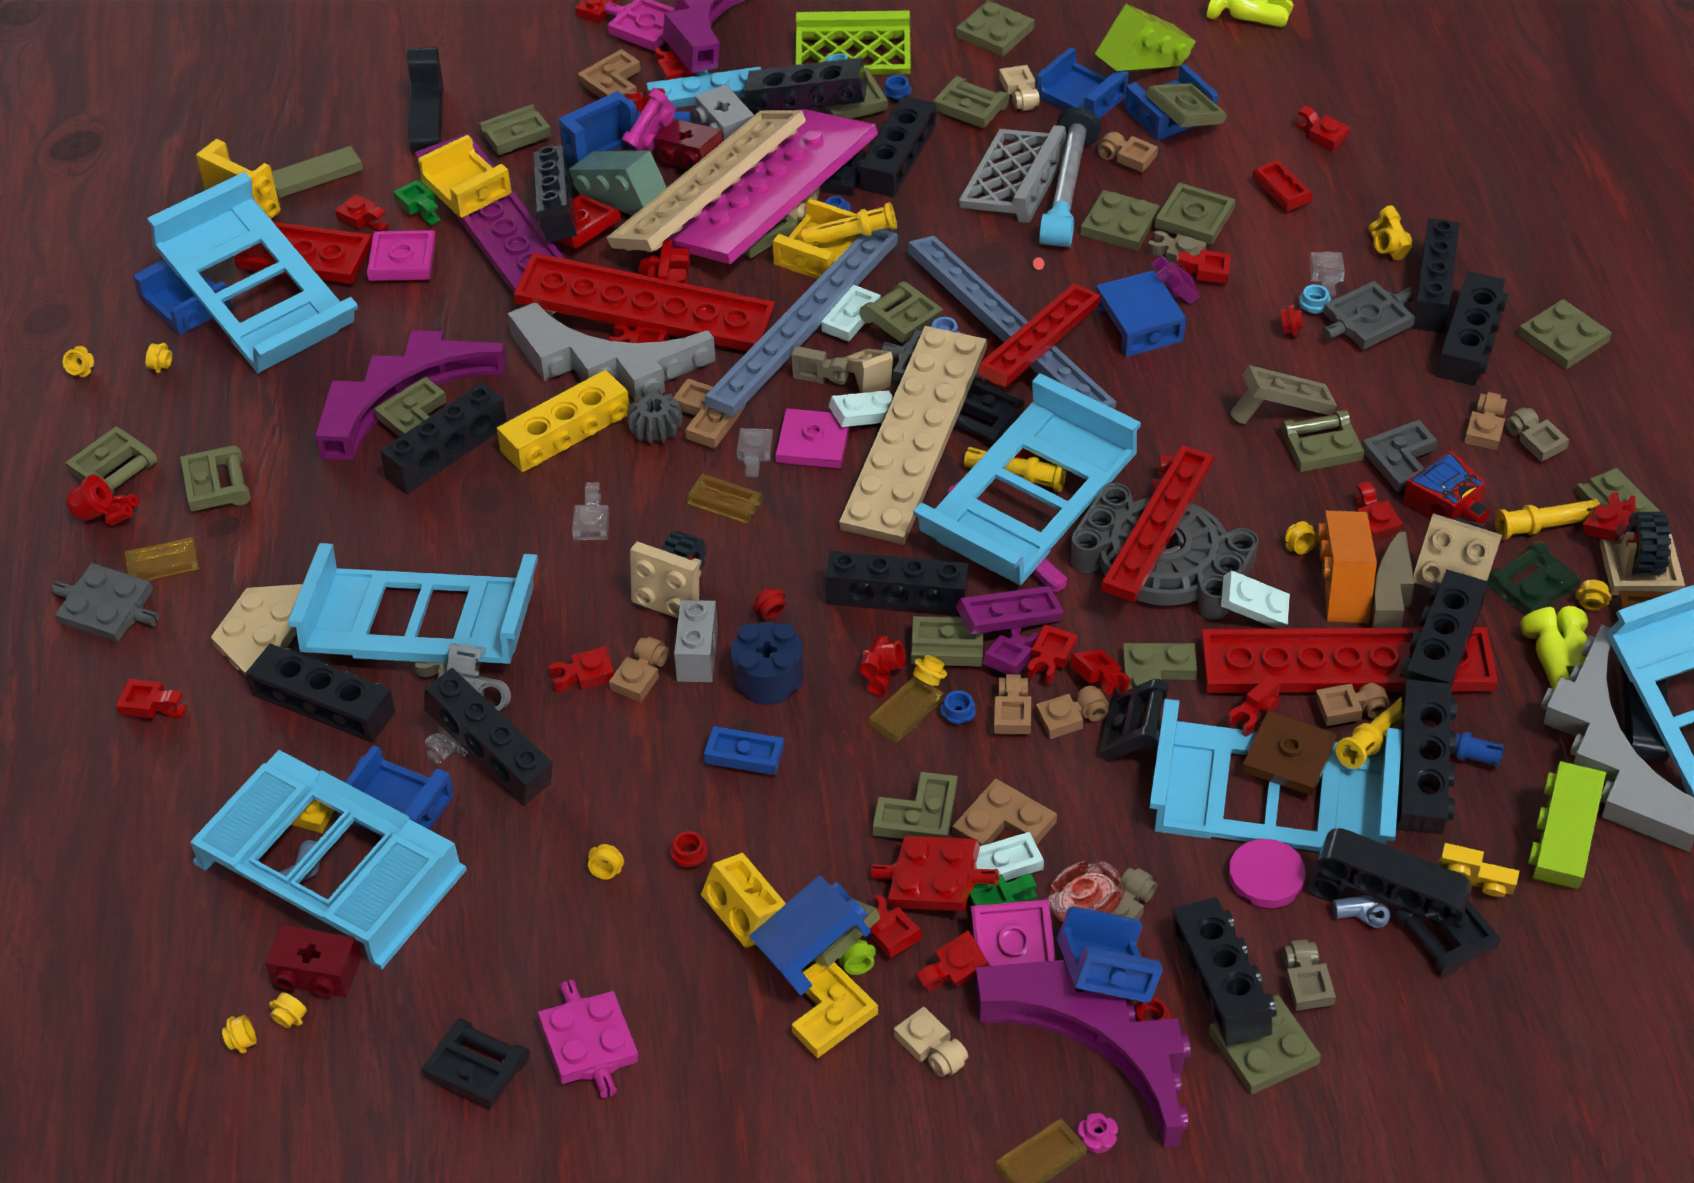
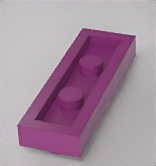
[956,586,1064,635]

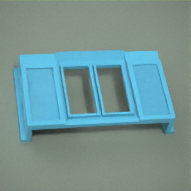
[147,172,358,373]
[913,373,1141,586]
[288,543,538,664]
[1606,585,1694,797]
[1150,699,1402,852]
[190,750,467,970]

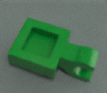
[393,179,441,226]
[968,874,1038,906]

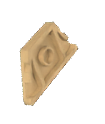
[211,584,303,677]

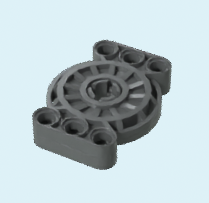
[1070,483,1259,620]

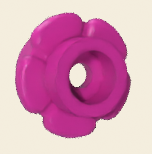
[1078,1113,1118,1153]

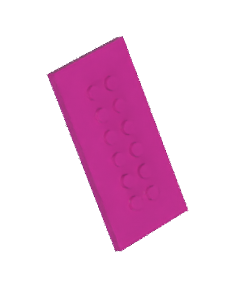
[666,109,878,264]

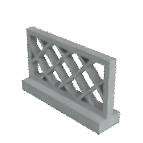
[959,125,1067,223]

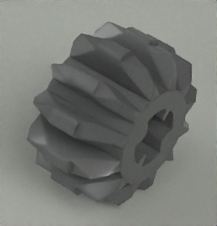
[627,390,683,445]

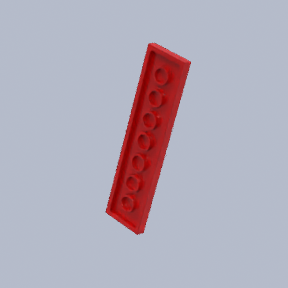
[514,252,775,351]
[1201,627,1498,693]

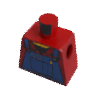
[1403,450,1490,525]

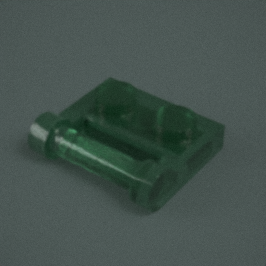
[1487,541,1581,616]

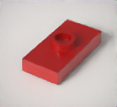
[1252,160,1313,212]

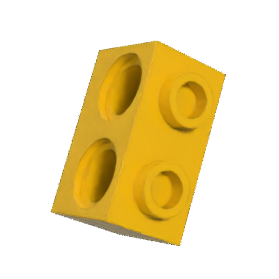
[701,852,786,948]

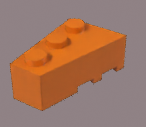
[1317,510,1377,624]

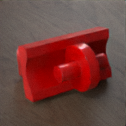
[638,239,690,284]

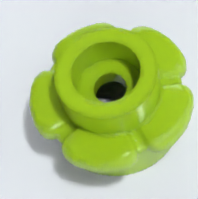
[839,939,875,975]

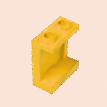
[418,135,512,218]
[196,139,280,219]
[773,198,861,279]

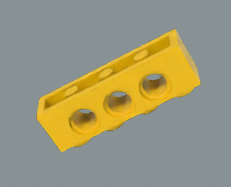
[497,370,629,473]

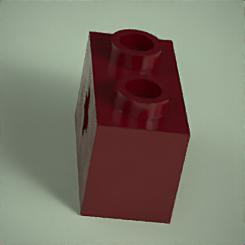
[654,119,724,170]
[265,925,361,998]

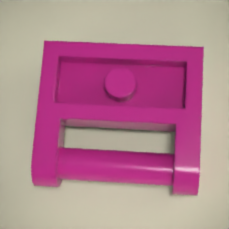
[622,88,676,152]

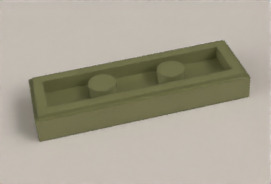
[272,146,363,198]

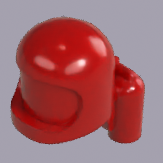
[66,474,139,526]

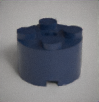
[731,622,804,705]

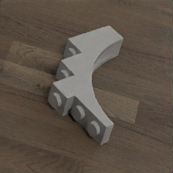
[508,303,716,400]
[1541,625,1694,852]

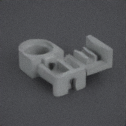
[438,643,511,711]

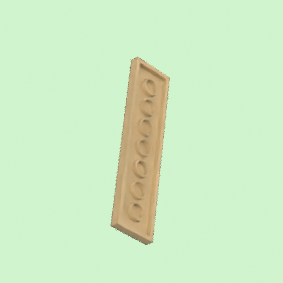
[607,110,806,252]
[839,326,987,545]

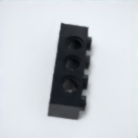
[744,57,868,115]
[857,96,936,198]
[534,145,577,243]
[1412,218,1460,333]
[1437,271,1509,386]
[380,382,507,494]
[825,551,969,617]
[1399,569,1488,693]
[246,643,396,743]
[424,667,553,806]
[1397,680,1457,834]
[1172,897,1277,1047]

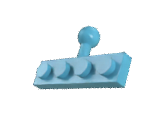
[647,67,761,108]

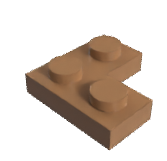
[577,49,641,98]
[673,379,746,449]
[952,778,1057,846]

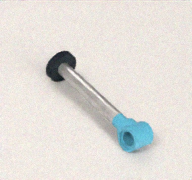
[1039,107,1101,247]

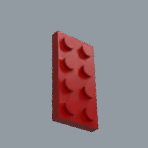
[234,222,372,284]

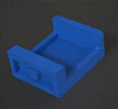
[1036,47,1128,119]
[1124,64,1218,141]
[558,91,638,168]
[133,259,233,335]
[1096,270,1186,357]
[338,745,454,837]
[749,875,871,996]
[1057,906,1163,1003]

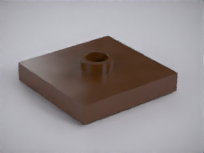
[1242,711,1338,796]

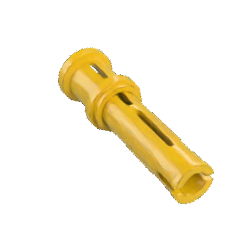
[802,202,897,246]
[964,447,1067,493]
[1494,499,1600,540]
[1335,697,1401,769]

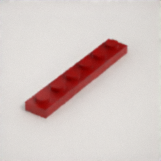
[977,283,1101,387]
[1101,445,1214,602]

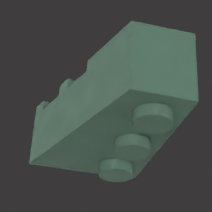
[569,150,667,216]

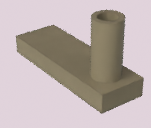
[1230,365,1337,424]

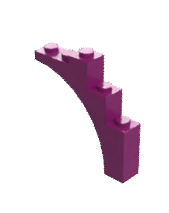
[663,0,745,73]
[315,330,507,460]
[975,960,1190,1148]

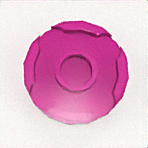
[1229,839,1306,908]

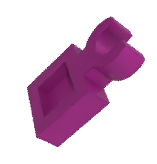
[1151,256,1200,305]
[983,627,1038,674]

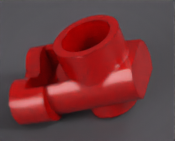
[859,636,906,696]

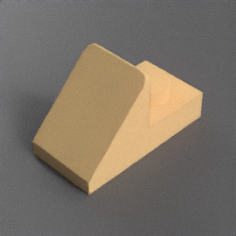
[843,349,893,393]

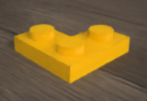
[1438,843,1519,897]
[791,962,878,1059]

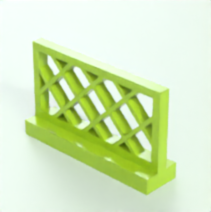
[796,11,911,75]

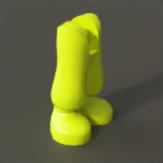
[1207,0,1294,28]
[1520,606,1588,690]

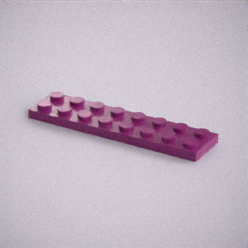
[415,133,565,294]

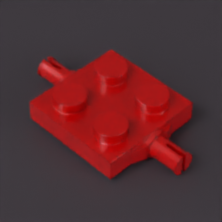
[871,836,999,911]

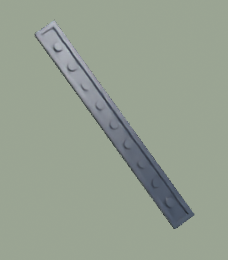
[705,229,898,417]
[907,236,1116,409]

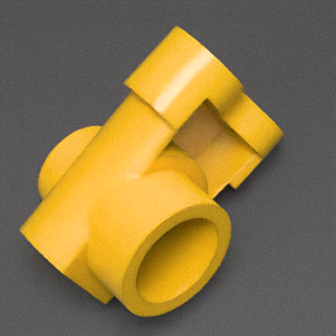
[1368,206,1413,260]

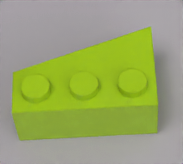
[1095,4,1196,71]
[1528,761,1606,890]

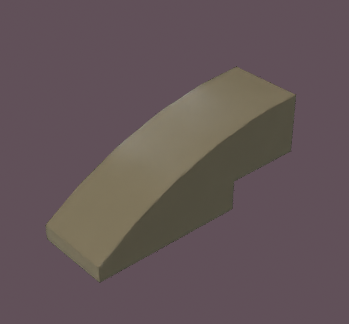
[1370,532,1414,628]

